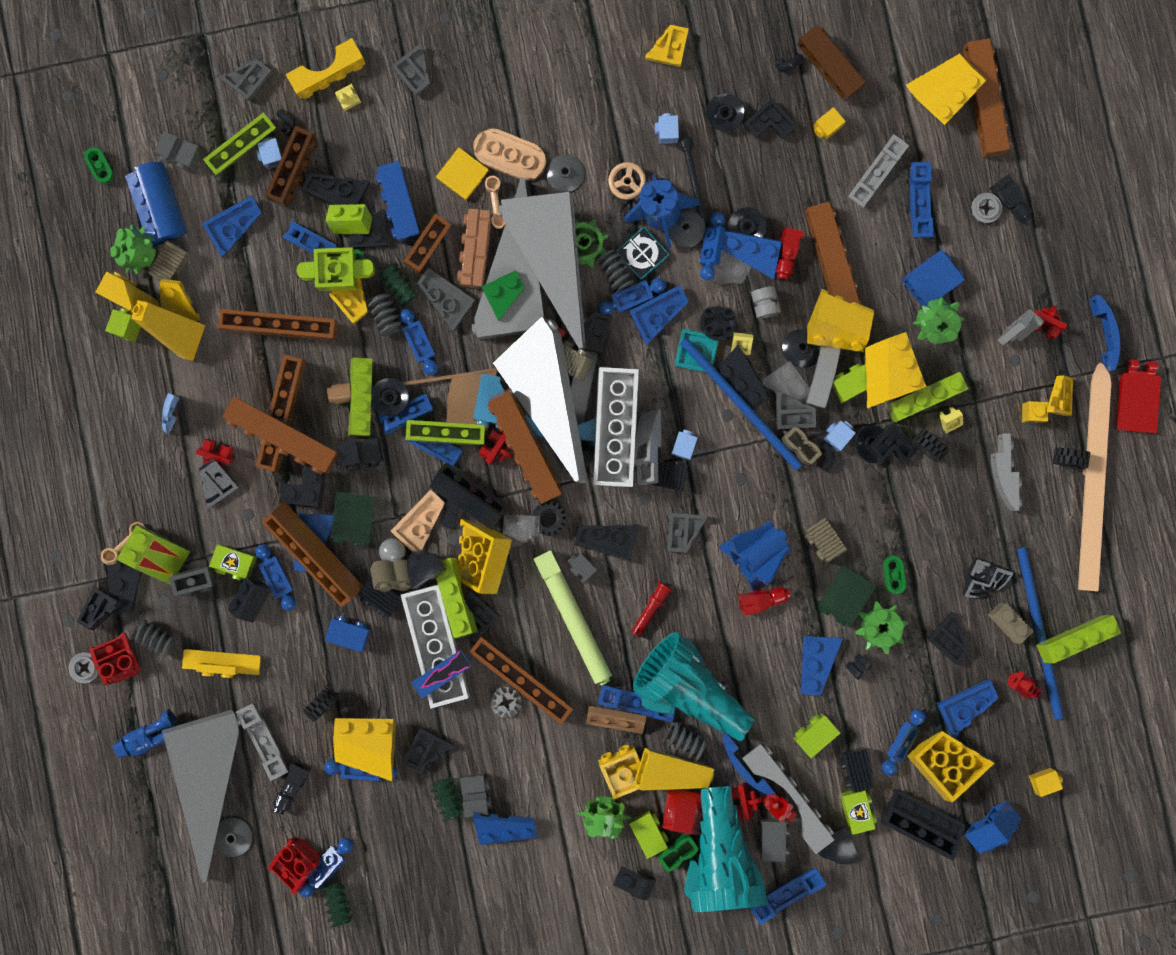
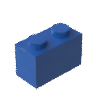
[324,615,371,652]

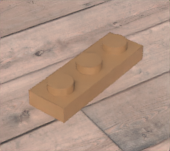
[586,706,646,734]

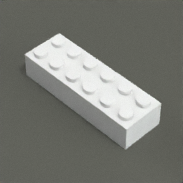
[593,367,639,487]
[401,585,470,708]

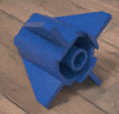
[624,174,699,249]
[718,520,792,591]

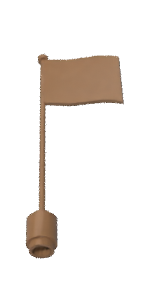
[327,368,500,431]

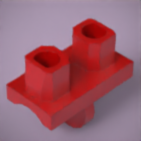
[1034,305,1067,340]
[478,429,512,465]
[196,438,235,466]
[1007,671,1042,700]
[731,782,763,821]
[764,790,797,822]

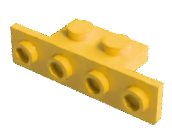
[182,649,261,678]

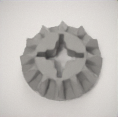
[971,193,1002,224]
[69,652,98,683]
[491,687,522,718]

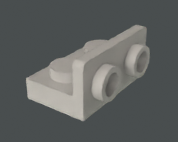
[998,309,1044,345]

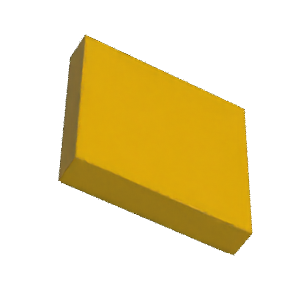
[436,147,489,201]

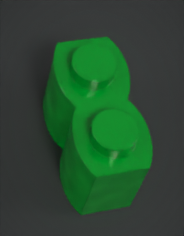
[658,834,699,872]

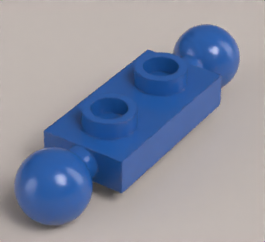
[700,212,725,281]
[599,278,666,315]
[399,309,438,375]
[255,544,297,611]
[882,709,926,776]
[324,759,398,781]
[299,838,353,898]

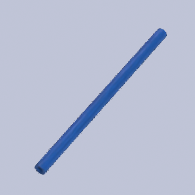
[680,337,802,471]
[1017,547,1064,719]

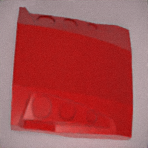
[89,632,142,685]
[662,789,703,835]
[268,836,320,895]

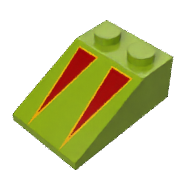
[117,524,190,585]

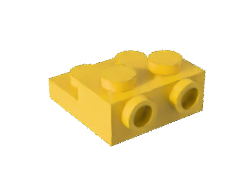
[598,745,640,799]

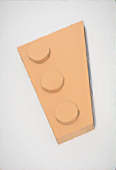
[391,489,445,552]

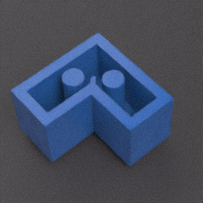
[965,800,1022,854]

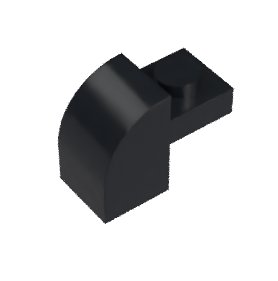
[613,866,656,901]

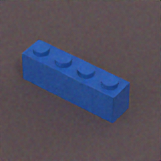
[375,161,421,243]

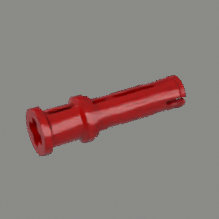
[630,581,673,638]

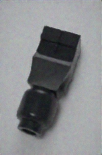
[989,174,1033,224]
[273,761,311,815]

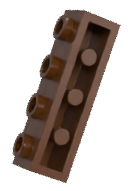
[797,25,866,102]
[265,126,318,208]

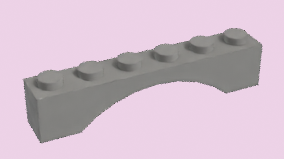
[742,744,834,854]

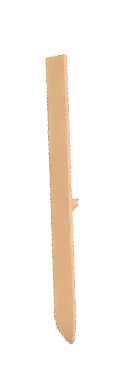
[1078,363,1111,591]

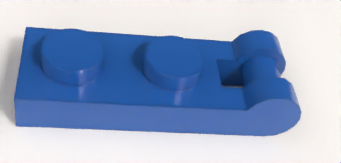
[282,221,338,255]
[378,394,434,434]

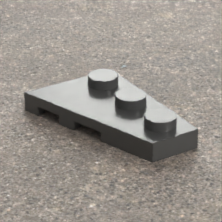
[417,268,475,332]

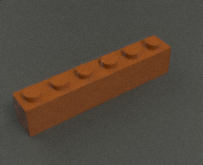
[963,38,1011,158]
[805,202,863,305]
[218,309,339,341]
[255,354,306,473]
[487,388,562,504]
[222,396,338,475]
[262,501,363,607]
[469,636,573,724]

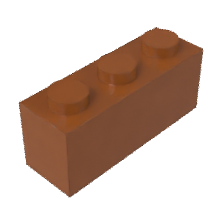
[403,213,451,274]

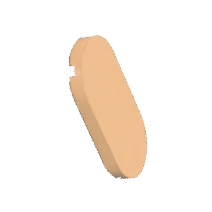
[473,128,546,181]

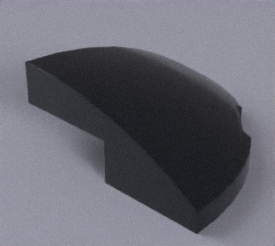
[407,550,447,589]
[963,557,1013,598]
[818,826,860,864]

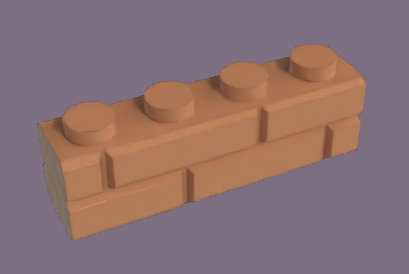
[458,209,492,289]

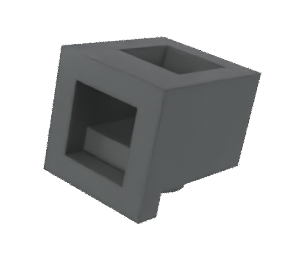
[567,553,597,583]

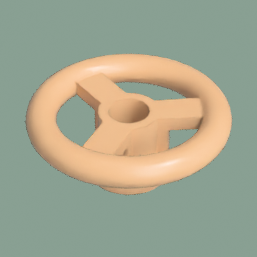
[608,162,646,200]

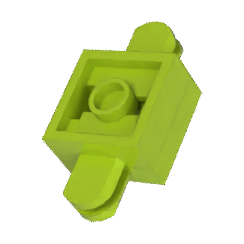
[296,247,375,292]

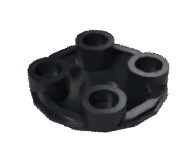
[700,306,737,341]

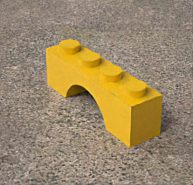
[286,38,366,99]

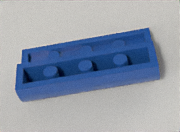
[125,162,187,247]

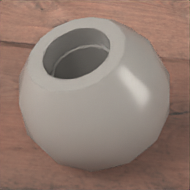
[379,538,406,562]

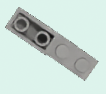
[634,409,661,485]
[991,434,1022,511]

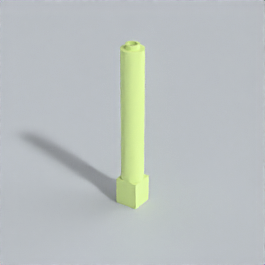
[534,551,612,686]

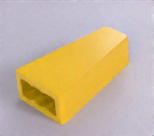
[131,300,205,361]
[633,748,714,790]

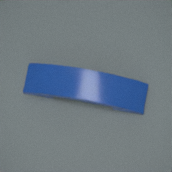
[910,162,933,238]
[1090,295,1120,372]
[598,685,676,723]
[722,732,775,795]
[750,867,827,925]

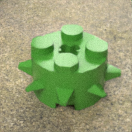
[575,219,609,268]
[110,224,156,275]
[913,297,964,345]
[855,601,908,654]
[577,796,631,839]

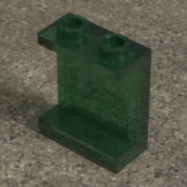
[330,492,376,546]
[816,566,876,627]

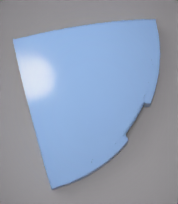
[162,393,179,434]

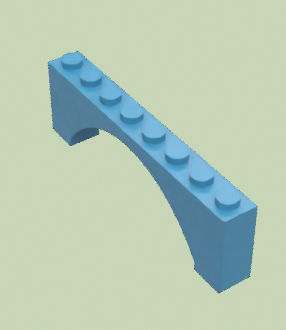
[473,374,596,447]

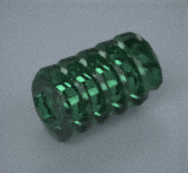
[378,263,417,306]
[430,777,464,822]
[320,883,353,928]

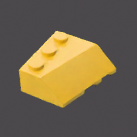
[906,54,988,125]
[96,272,160,312]
[807,289,874,352]
[865,332,926,408]
[458,519,512,594]
[333,718,396,782]
[907,731,994,802]

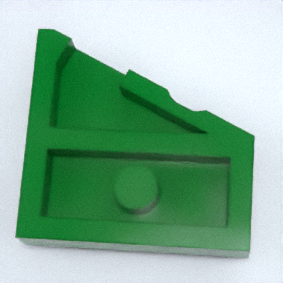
[482,270,525,321]

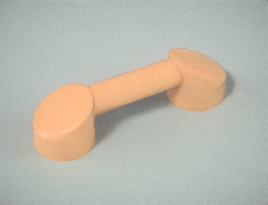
[485,176,505,229]
[101,522,145,565]

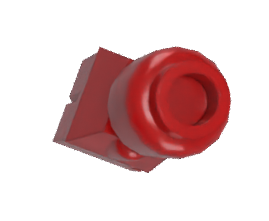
[776,227,804,281]
[737,587,791,616]

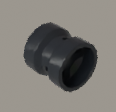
[845,653,872,680]

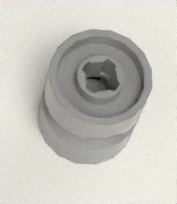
[751,286,781,319]

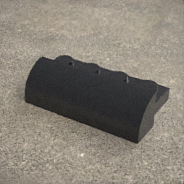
[881,789,966,861]

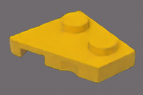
[645,25,689,67]
[329,278,368,324]
[160,279,200,321]
[1047,376,1073,416]

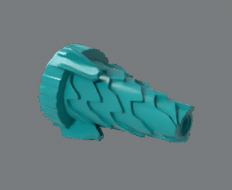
[633,632,755,741]
[684,786,767,912]

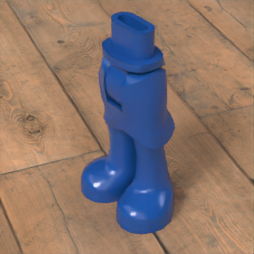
[113,709,179,758]

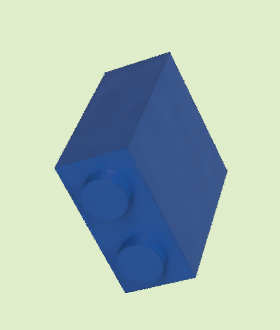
[902,249,965,307]

